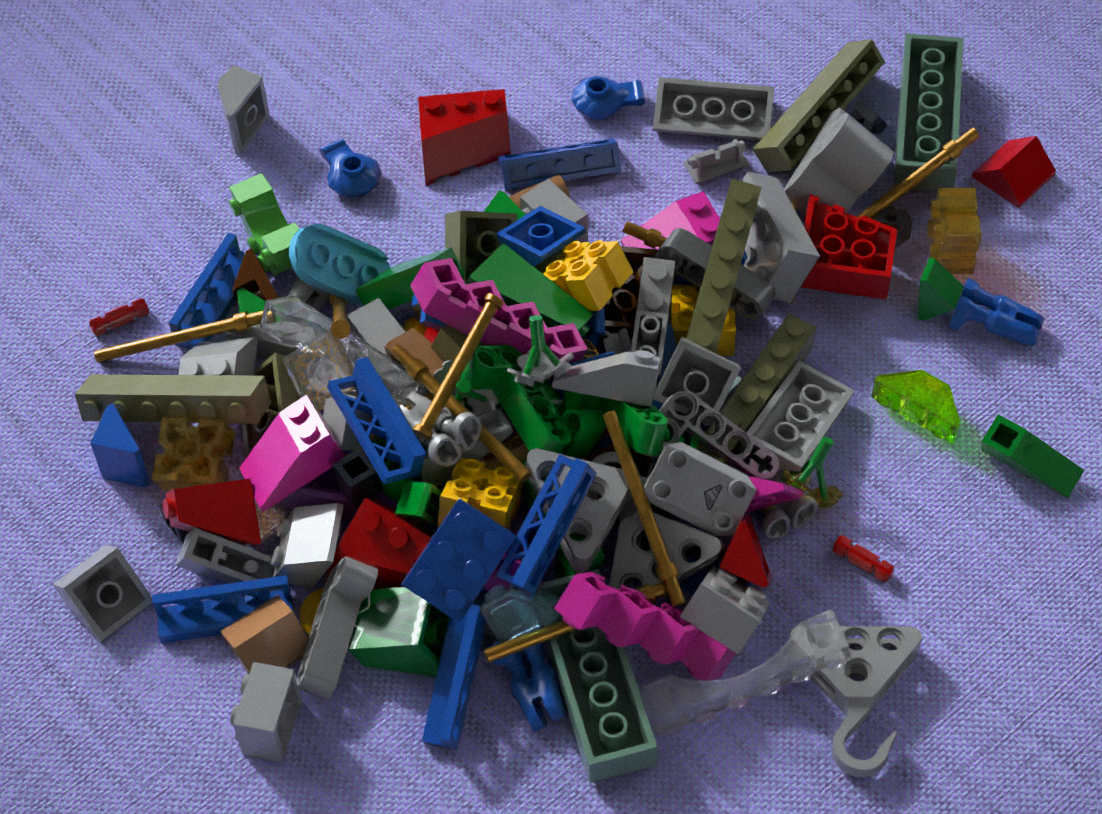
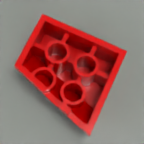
[418,89,511,186]
[800,194,897,300]
[324,497,435,590]

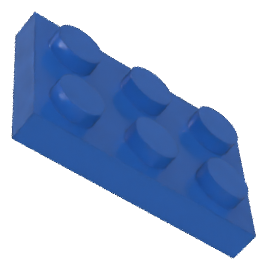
[401,498,517,623]

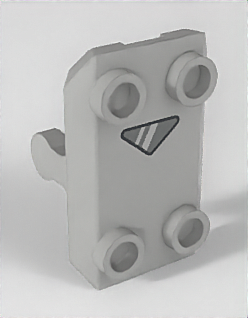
[644,442,756,536]

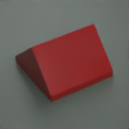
[971,136,1056,208]
[719,515,773,588]

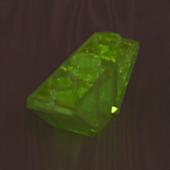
[871,370,960,444]

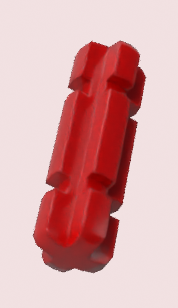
[89,298,149,336]
[832,535,895,582]

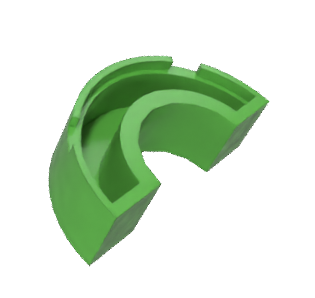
[228,173,299,276]

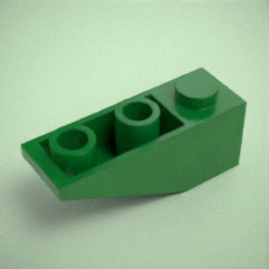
[981,414,1084,499]

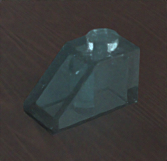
[480,584,561,644]

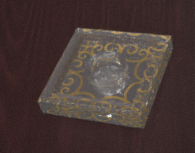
[282,329,354,412]

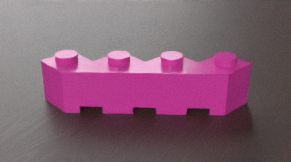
[410,258,588,363]
[554,572,736,682]

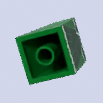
[347,587,450,678]

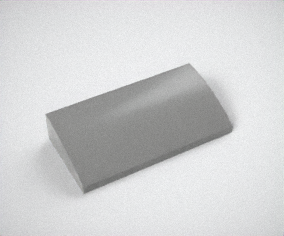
[653,77,774,140]
[738,360,855,471]

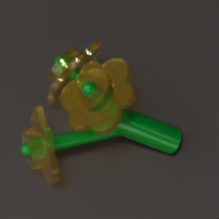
[782,436,843,508]

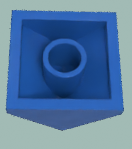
[497,206,586,267]
[90,403,151,487]

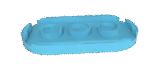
[289,224,390,307]

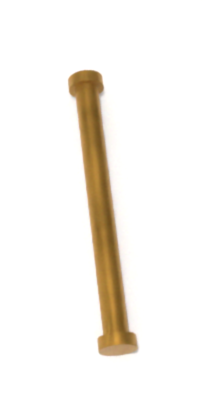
[412,293,504,440]
[330,294,351,339]

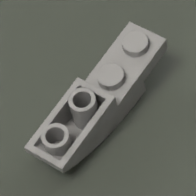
[631,257,675,376]

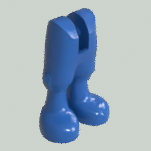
[948,278,1045,346]
[487,624,566,732]

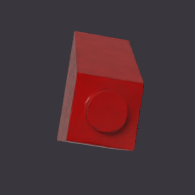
[163,478,262,548]

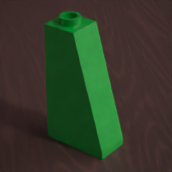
[465,243,593,339]
[355,247,465,310]

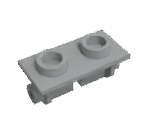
[683,139,749,184]

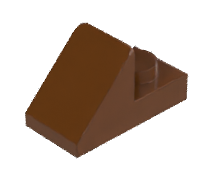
[233,248,284,310]

